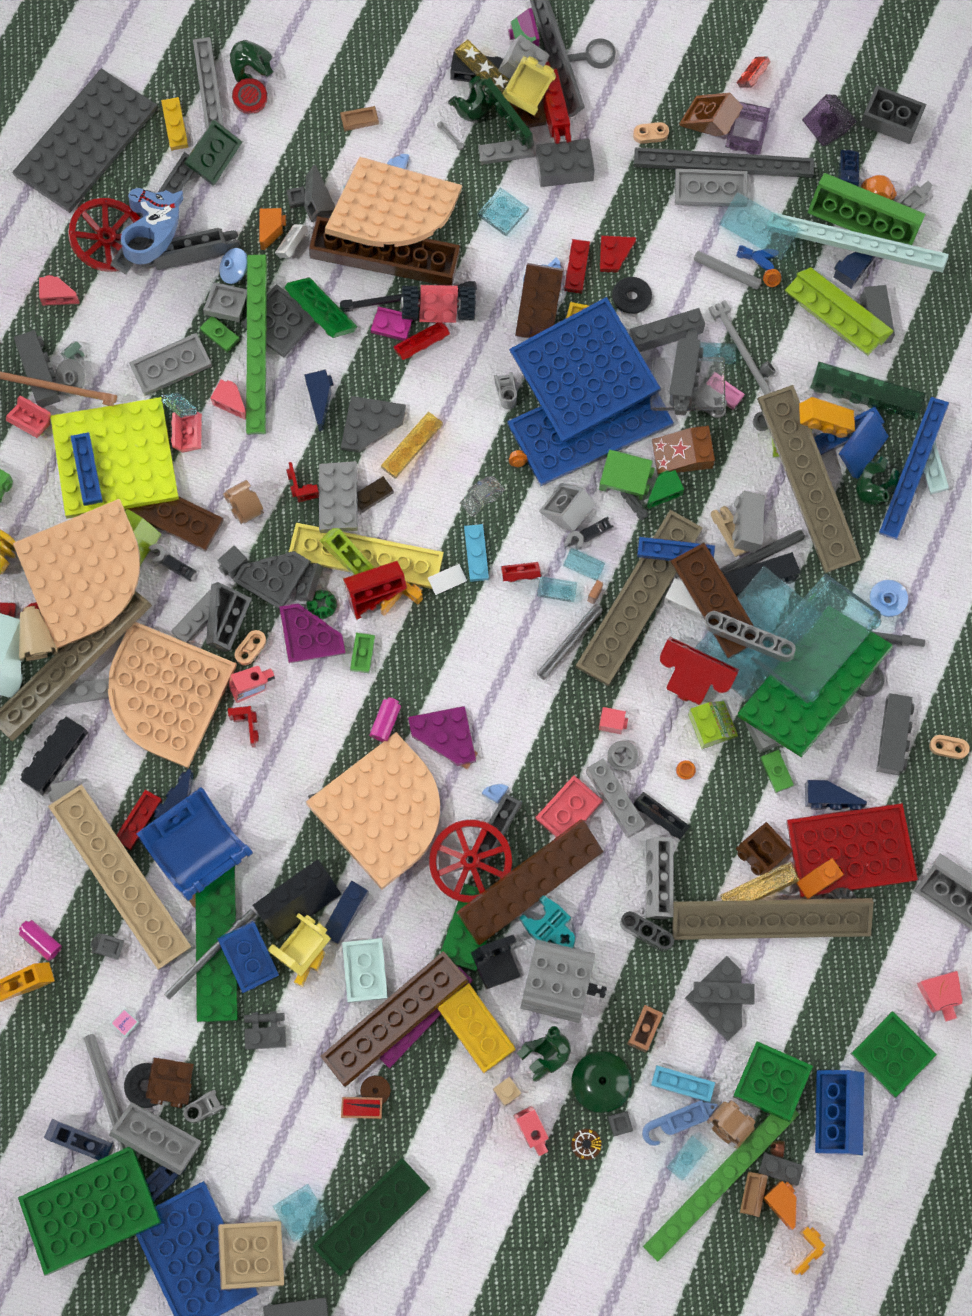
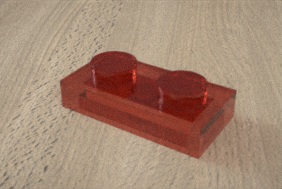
[736,56,771,88]

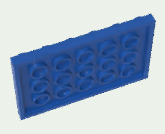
[136,1181,259,1316]

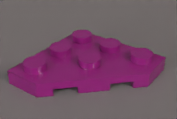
[279,603,346,664]
[408,706,476,766]

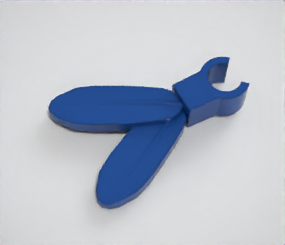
[736,245,779,270]

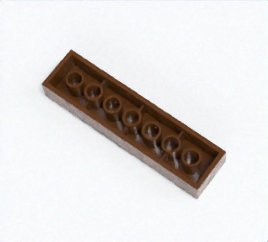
[309,216,460,286]

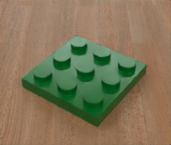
[850,1011,937,1098]
[733,1041,813,1122]

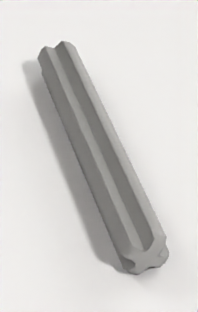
[694,251,762,289]

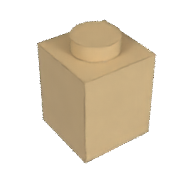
[493,1077,521,1107]

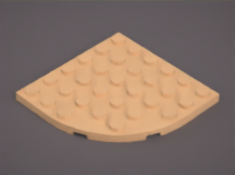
[325,157,462,247]
[13,499,140,649]
[108,622,237,768]
[306,732,440,890]

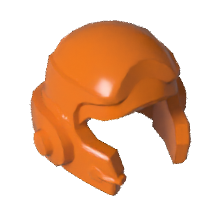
[861,175,897,200]

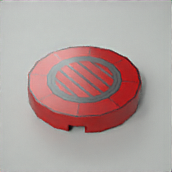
[232,78,268,114]

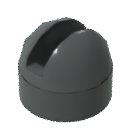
[760,361,776,377]

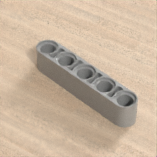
[705,611,796,662]

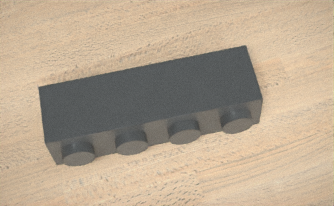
[629,308,705,352]
[14,330,61,408]
[876,693,915,776]

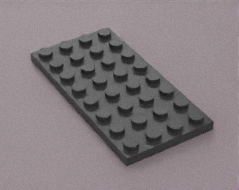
[12,68,158,213]

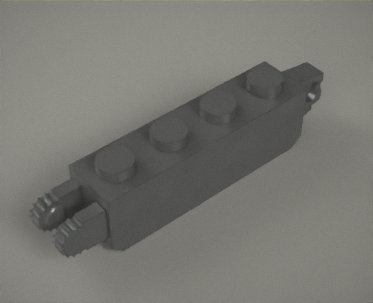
[141,228,241,271]
[669,329,704,415]

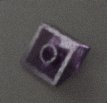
[802,94,857,146]

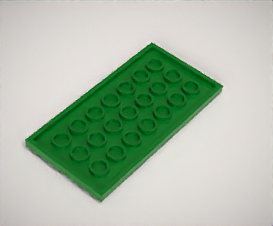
[738,606,893,758]

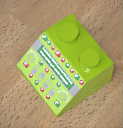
[688,701,738,749]

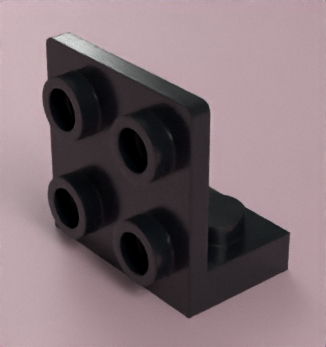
[471,934,520,989]

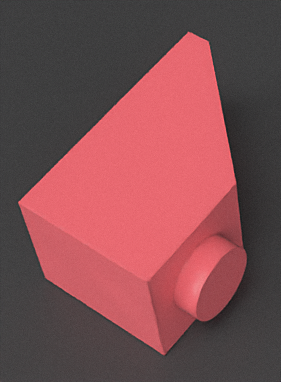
[39,275,79,306]
[211,379,246,420]

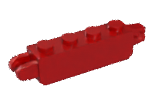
[542,62,571,144]

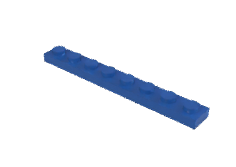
[879,397,949,540]

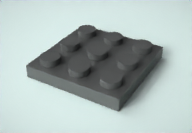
[241,284,316,358]

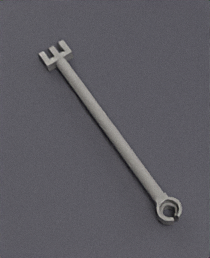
[708,300,771,395]

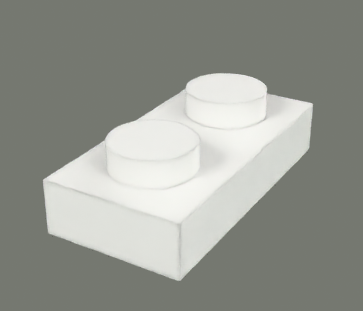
[275,225,308,258]

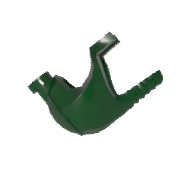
[230,40,274,82]
[448,75,502,122]
[856,456,900,505]
[517,1026,571,1082]

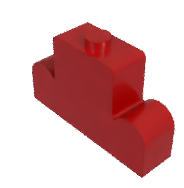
[660,636,739,705]

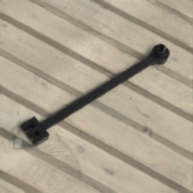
[340,281,477,313]

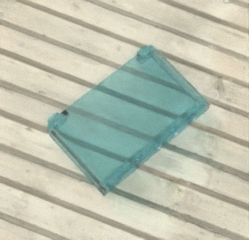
[751,573,882,703]

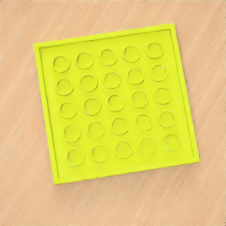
[51,397,179,519]

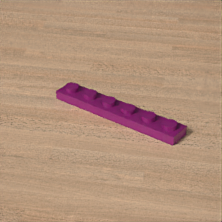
[379,966,473,1069]

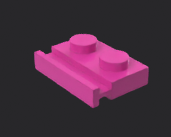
[371,306,413,341]

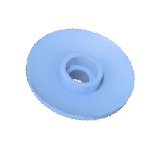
[219,248,247,284]
[870,580,908,617]

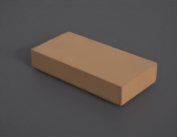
[340,106,379,131]
[740,1172,768,1217]

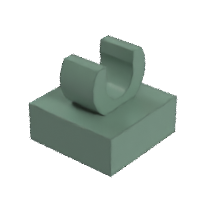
[60,341,85,360]

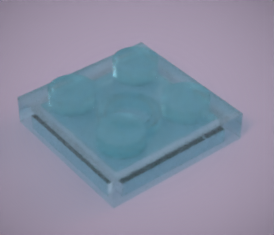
[478,187,529,236]
[273,1184,330,1242]

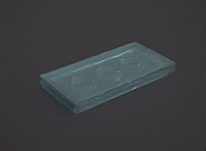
[719,192,800,260]

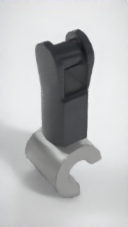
[564,517,614,550]
[149,544,197,582]

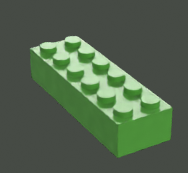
[807,173,926,245]

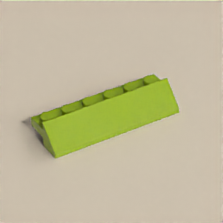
[785,267,894,356]

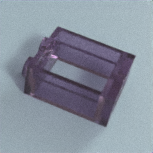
[725,102,771,154]

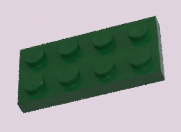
[484,77,534,149]

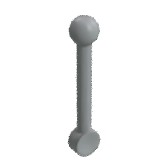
[437,121,464,150]

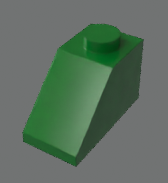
[647,470,684,509]

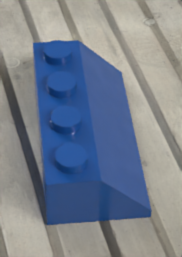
[815,1070,864,1156]

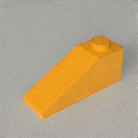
[0,962,55,1002]

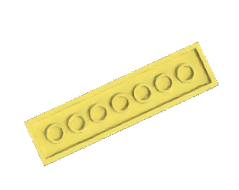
[289,523,444,589]

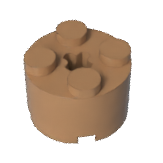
[223,480,264,524]
[707,1100,756,1149]

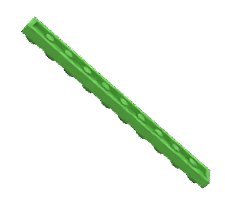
[246,255,267,435]
[642,1110,799,1262]

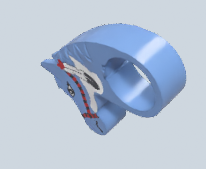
[121,188,183,264]

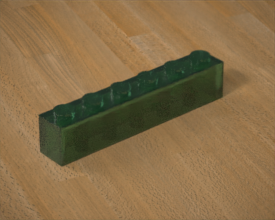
[810,361,926,420]

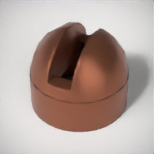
[770,1141,785,1158]

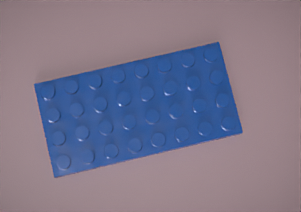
[507,393,674,487]

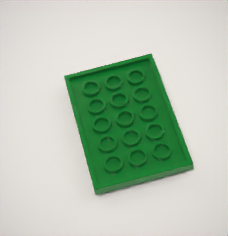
[18,1147,161,1276]

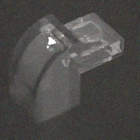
[460,476,505,517]

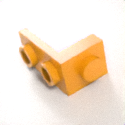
[380,582,423,616]
[791,1227,826,1275]

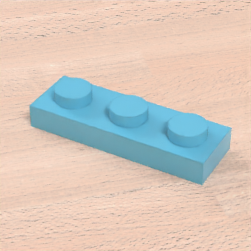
[464,524,489,582]
[651,1065,715,1103]

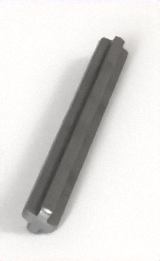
[537,604,603,680]

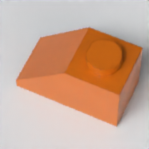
[259,208,286,250]
[796,858,844,899]
[763,1181,796,1230]

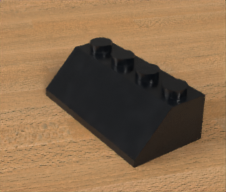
[252,859,342,940]

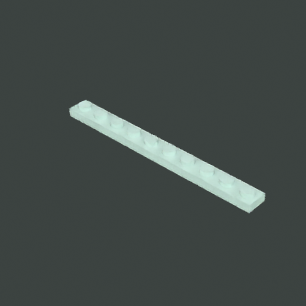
[766,212,949,273]

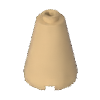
[19,606,58,661]

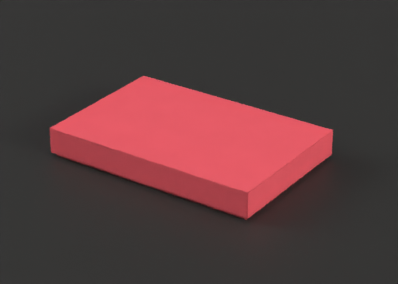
[535,775,603,837]

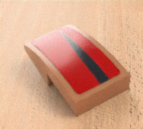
[341,1097,382,1119]

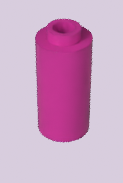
[369,697,401,742]
[19,920,62,961]

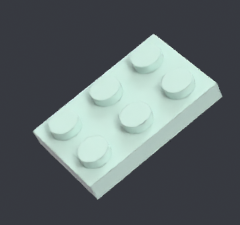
[342,938,388,1003]

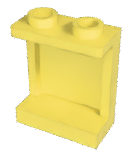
[502,56,556,116]
[268,913,331,976]

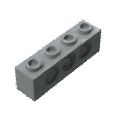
[586,758,645,838]
[646,837,673,919]

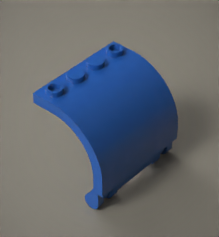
[136,787,253,901]

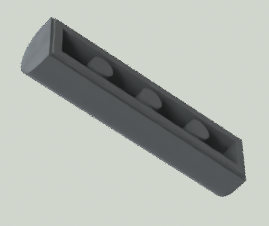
[467,793,522,871]

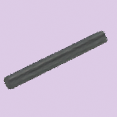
[720,529,805,574]

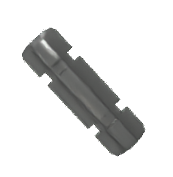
[621,492,648,520]

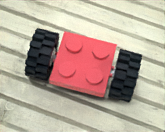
[401,285,476,323]

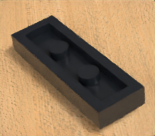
[633,792,690,840]

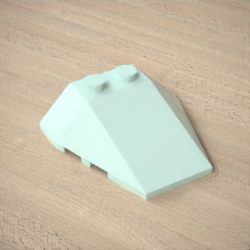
[0,613,22,698]

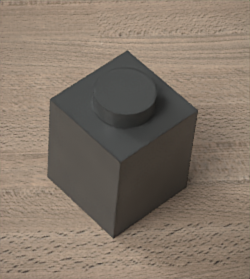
[217,545,248,579]

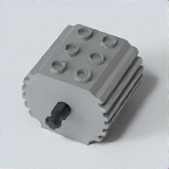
[520,939,607,1023]

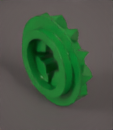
[306,589,337,619]

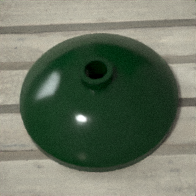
[571,1051,632,1113]

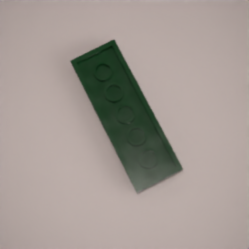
[312,1158,430,1277]

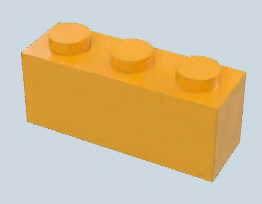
[799,397,855,438]

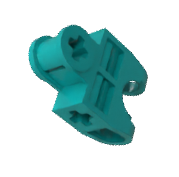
[519,895,575,948]

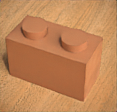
[627,1005,663,1053]

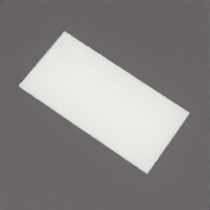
[428,564,467,595]

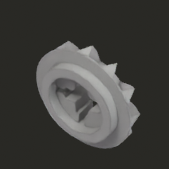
[607,741,638,772]

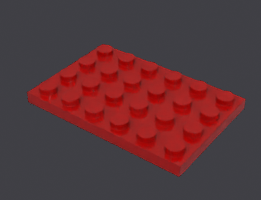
[786,803,918,898]

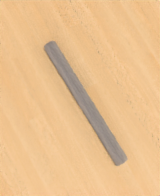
[84,1034,129,1150]

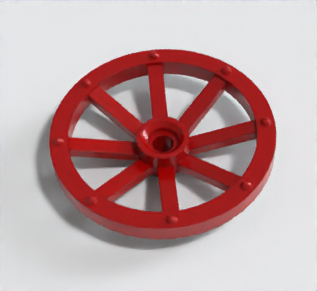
[68,198,140,272]
[429,819,512,903]

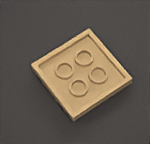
[218,1221,284,1290]

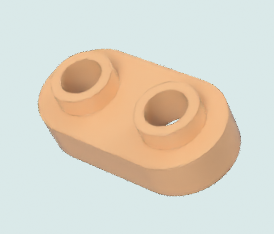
[633,122,669,144]
[235,630,266,665]
[929,735,970,759]

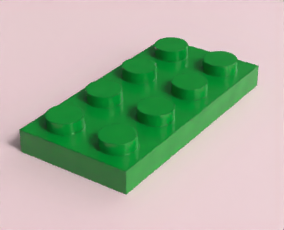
[284,277,358,338]
[441,883,487,972]

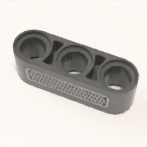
[620,911,674,952]

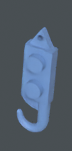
[642,1100,718,1146]

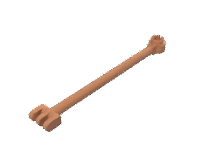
[0,372,117,406]

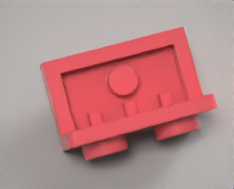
[6,396,51,438]
[171,412,202,453]

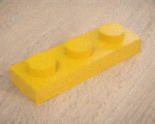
[161,97,189,151]

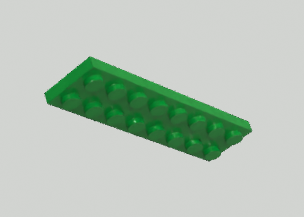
[195,866,237,1023]

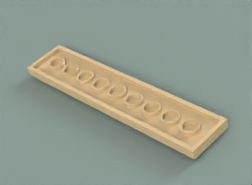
[48,784,192,970]

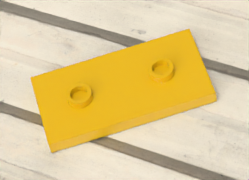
[437,983,516,1073]

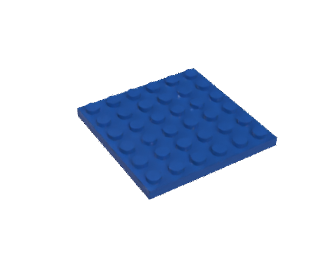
[509,297,661,444]

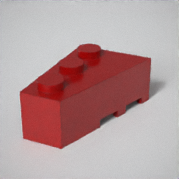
[343,561,407,621]

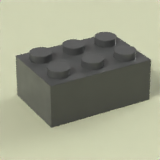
[860,85,927,144]
[535,139,595,187]

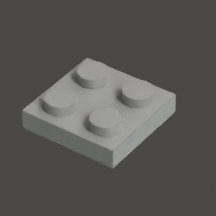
[203,282,247,322]

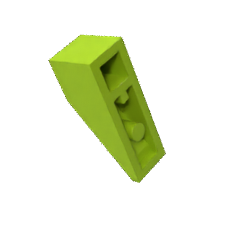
[320,528,374,575]

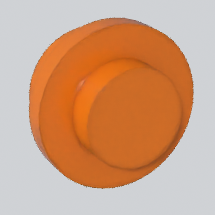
[763,269,782,287]
[509,450,527,467]
[676,760,696,780]

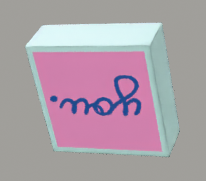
[110,1008,140,1037]

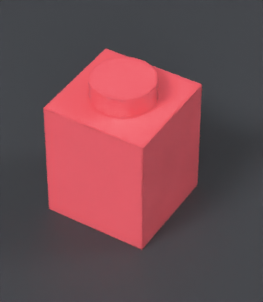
[599,707,628,734]

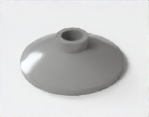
[55,359,85,396]

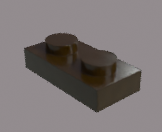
[357,476,394,513]

